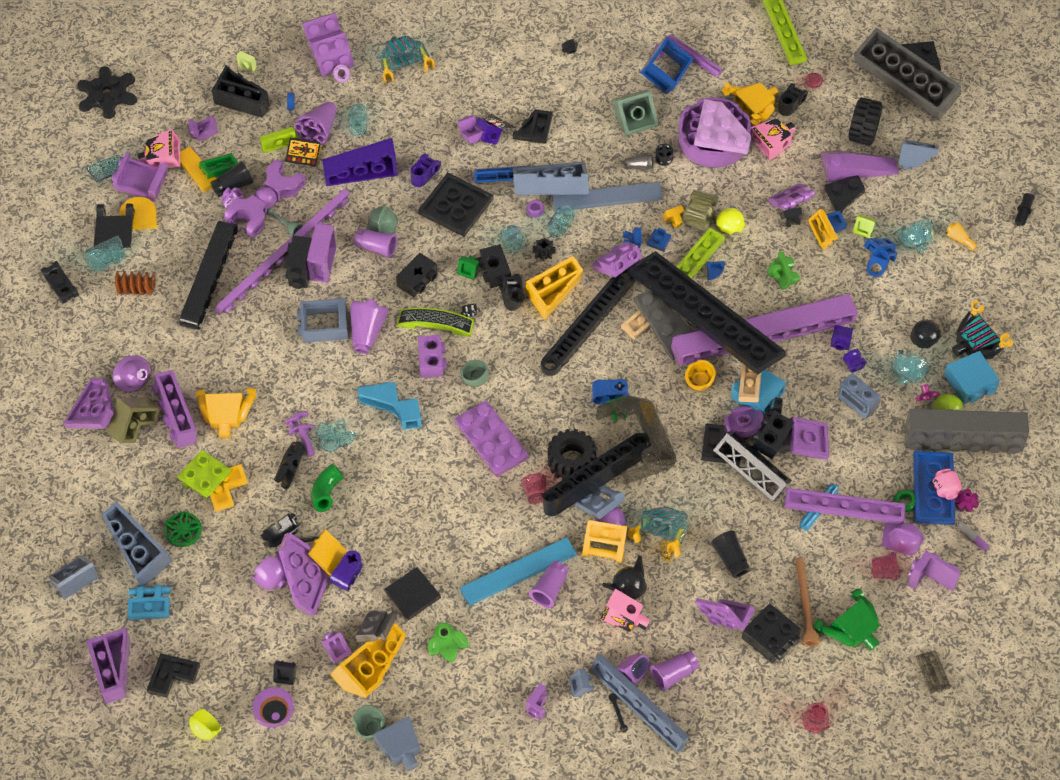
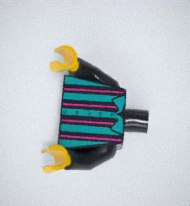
[952,300,1013,359]

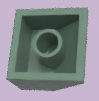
[612,90,659,135]

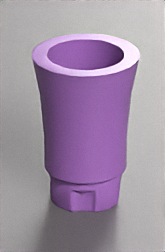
[354,229,398,258]
[529,561,569,608]
[650,651,699,692]

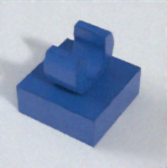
[622,227,642,248]
[647,228,671,252]

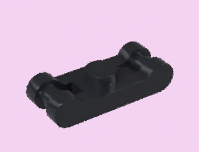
[40,261,79,304]

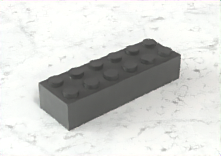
[854,28,961,121]
[904,409,1029,454]

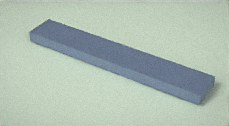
[552,182,663,212]
[590,654,689,753]

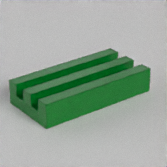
[199,153,238,179]

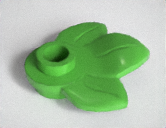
[428,623,469,662]

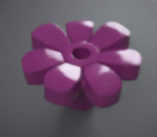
[915,384,940,402]
[955,489,979,512]

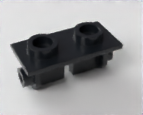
[260,513,303,548]

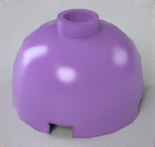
[251,551,288,590]

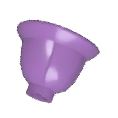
[113,355,151,392]

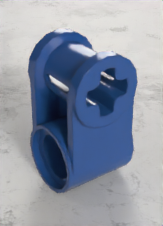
[592,379,629,404]

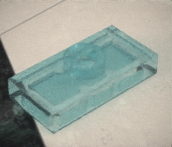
[87,154,121,182]

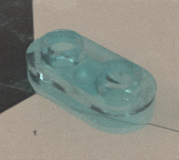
[349,104,368,136]
[547,205,575,238]

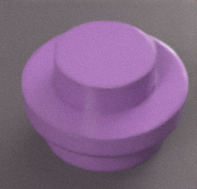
[526,200,544,217]

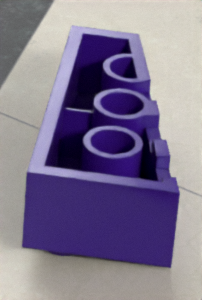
[322,138,398,187]

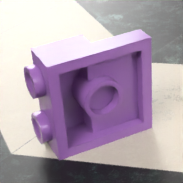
[592,242,642,277]

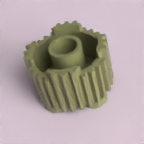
[683,189,719,231]

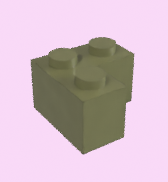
[107,397,161,443]

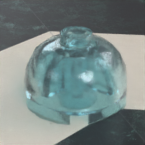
[897,219,936,252]
[891,350,931,385]

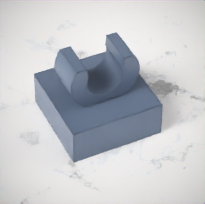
[569,669,595,697]

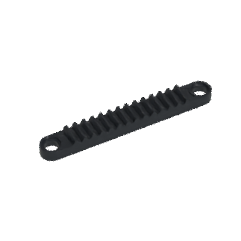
[541,268,635,376]

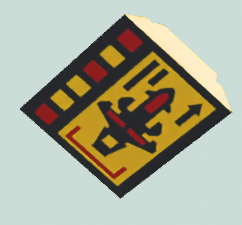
[285,138,321,167]

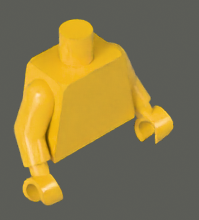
[721,82,779,125]
[196,387,257,439]

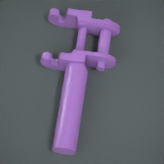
[285,411,315,457]

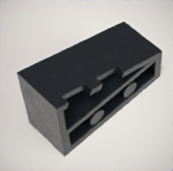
[212,65,270,118]

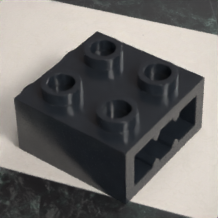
[283,235,312,289]
[742,603,801,664]

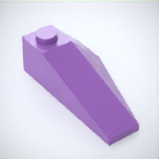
[820,150,899,182]

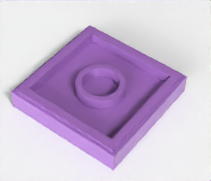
[790,417,829,460]

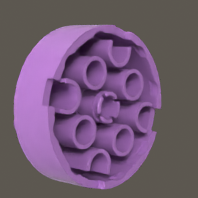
[678,97,751,168]

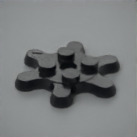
[77,66,137,119]

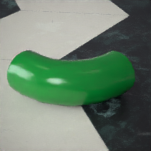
[311,463,344,512]

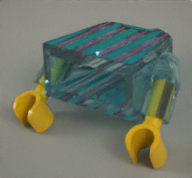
[379,35,435,83]
[628,506,689,558]

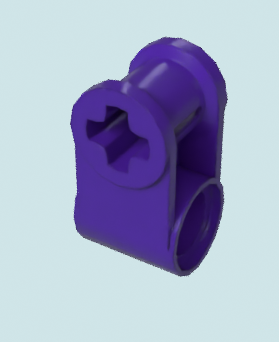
[410,153,441,187]
[329,550,362,592]

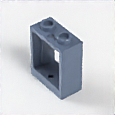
[297,298,348,343]

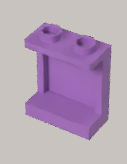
[111,152,168,202]

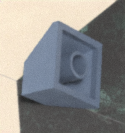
[898,139,939,170]

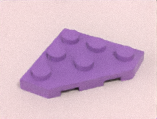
[63,378,114,429]
[278,533,330,616]

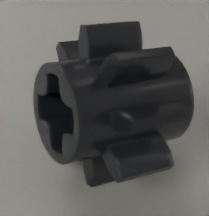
[533,238,556,262]

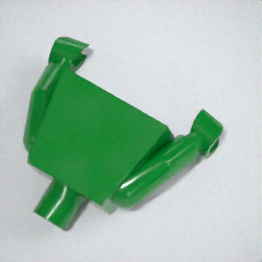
[813,589,880,651]

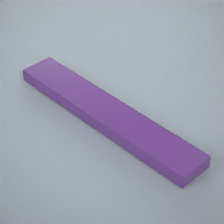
[784,488,906,524]

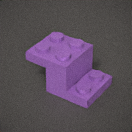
[302,12,355,76]

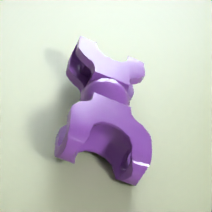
[224,159,306,238]

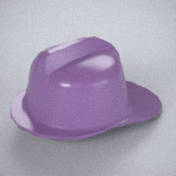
[881,522,924,556]

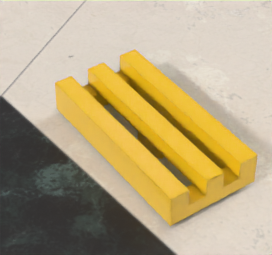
[808,209,838,249]

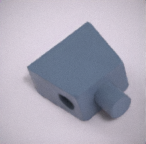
[373,716,421,771]

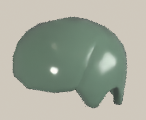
[460,360,489,387]
[352,705,386,740]

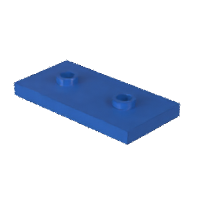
[913,451,955,525]

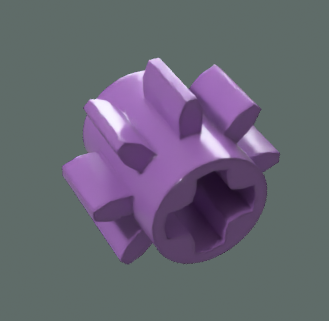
[221,187,244,208]

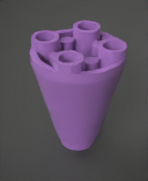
[294,102,337,145]
[350,299,389,354]

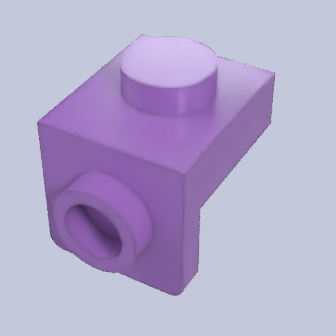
[458,115,484,144]
[188,116,218,141]

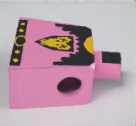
[751,118,796,160]
[138,129,180,168]
[600,589,650,632]

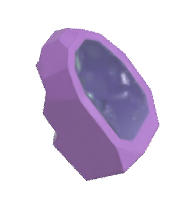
[616,653,650,684]

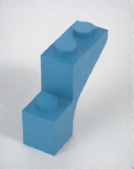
[357,382,422,430]

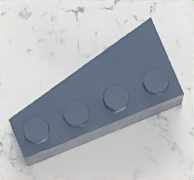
[512,162,589,196]
[101,501,172,586]

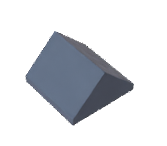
[48,555,99,600]

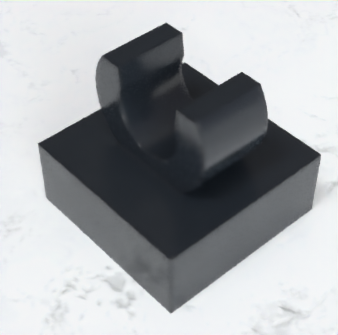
[779,207,802,227]
[273,661,296,685]

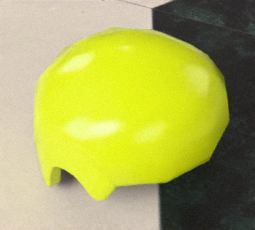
[716,208,745,235]
[189,709,221,740]

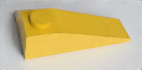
[330,622,406,698]

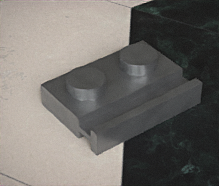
[356,610,397,642]

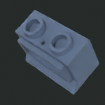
[837,373,881,419]

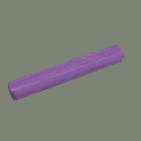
[667,34,722,77]

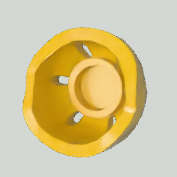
[685,360,716,391]

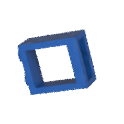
[640,37,694,94]

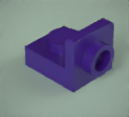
[476,117,503,145]
[830,325,853,350]

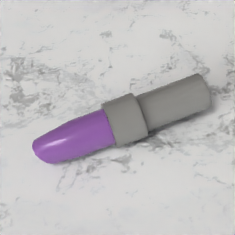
[957,522,989,551]

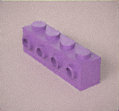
[152,370,196,448]

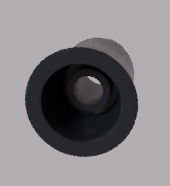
[210,161,253,197]
[710,530,750,578]

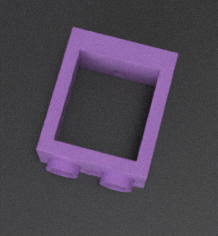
[307,224,337,283]

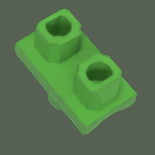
[767,252,800,290]

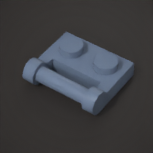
[575,484,625,520]

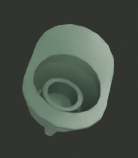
[366,205,398,233]

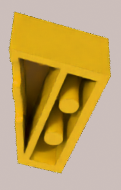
[525,256,583,319]

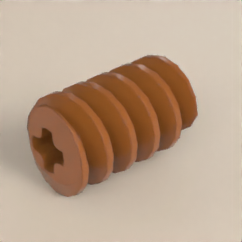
[115,271,156,296]

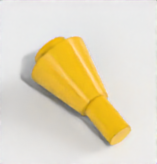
[946,222,978,251]

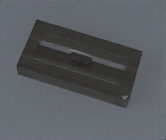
[916,650,951,694]

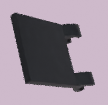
[94,203,135,249]

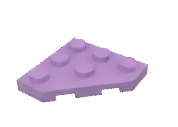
[694,99,751,155]

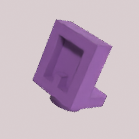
[320,631,352,664]
[526,683,548,720]

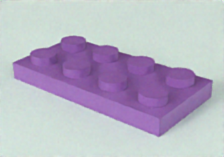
[454,400,529,477]

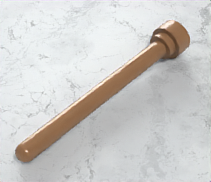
[796,557,820,647]

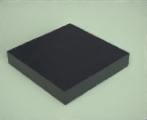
[384,567,441,621]

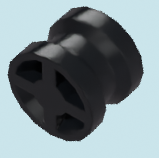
[655,144,674,166]

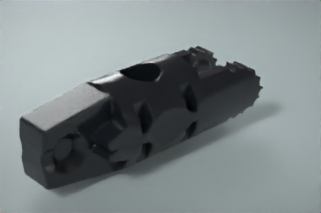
[274,441,304,490]

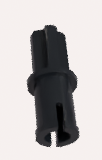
[1015,193,1035,226]

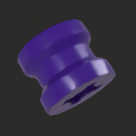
[843,349,867,373]

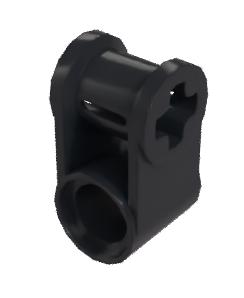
[778,83,808,116]
[498,274,525,311]

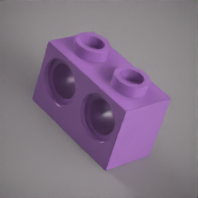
[418,335,447,378]

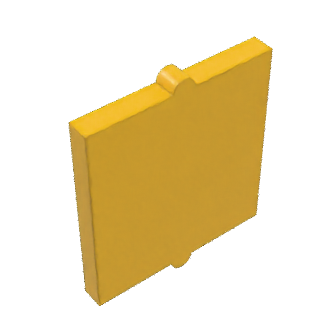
[308,529,348,577]

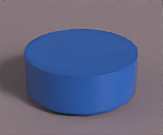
[287,92,295,110]

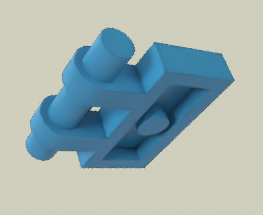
[128,584,171,620]

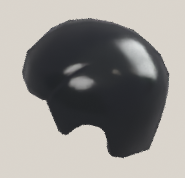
[910,319,941,349]

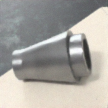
[627,153,654,171]

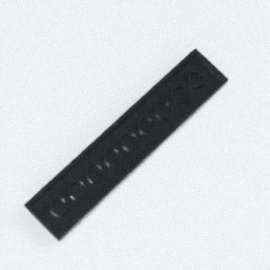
[628,251,786,375]

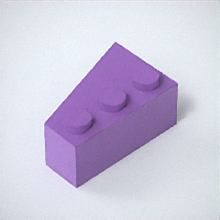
[86,628,130,704]

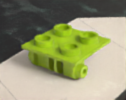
[177,450,232,499]

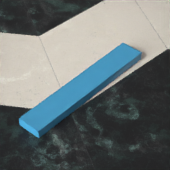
[460,537,576,606]

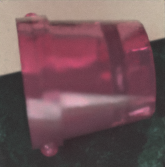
[521,474,547,504]
[871,552,899,581]
[802,702,830,734]

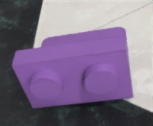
[908,550,961,591]
[695,598,755,630]

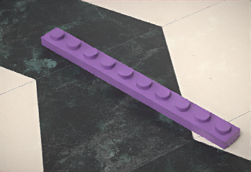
[215,188,350,315]

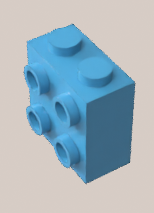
[944,351,1000,404]
[731,370,786,417]

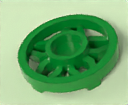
[164,511,202,547]

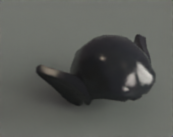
[602,555,647,600]

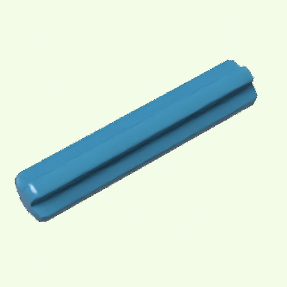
[799,483,839,531]

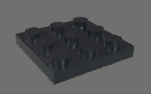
[418,172,494,237]

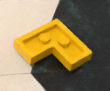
[210,464,248,512]

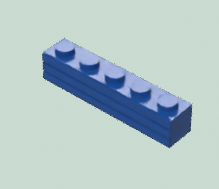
[474,166,528,183]

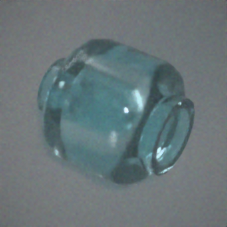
[499,225,526,252]

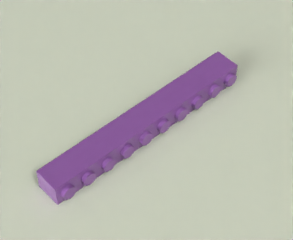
[671,294,858,366]

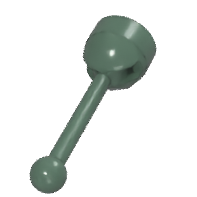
[267,208,303,236]

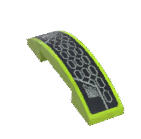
[397,308,474,337]

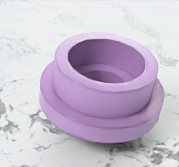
[333,65,351,82]

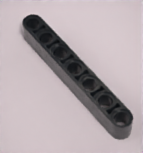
[180,221,238,330]
[542,433,649,516]

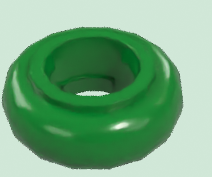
[893,489,916,513]

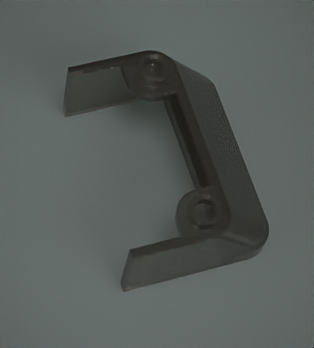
[596,396,676,485]

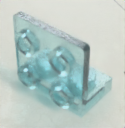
[83,235,126,273]

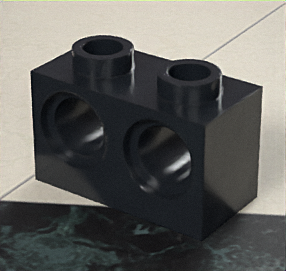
[752,410,795,460]

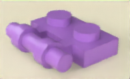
[768,183,815,211]

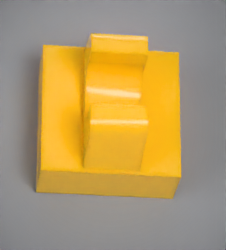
[662,205,685,228]

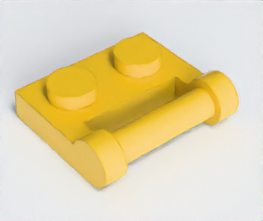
[582,520,628,562]

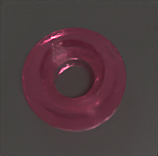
[805,73,823,89]

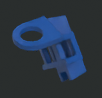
[863,238,898,277]

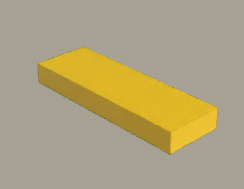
[180,146,217,193]

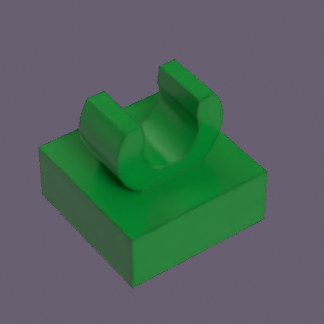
[457,255,479,280]

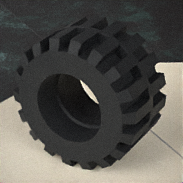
[848,97,883,146]
[548,429,596,480]

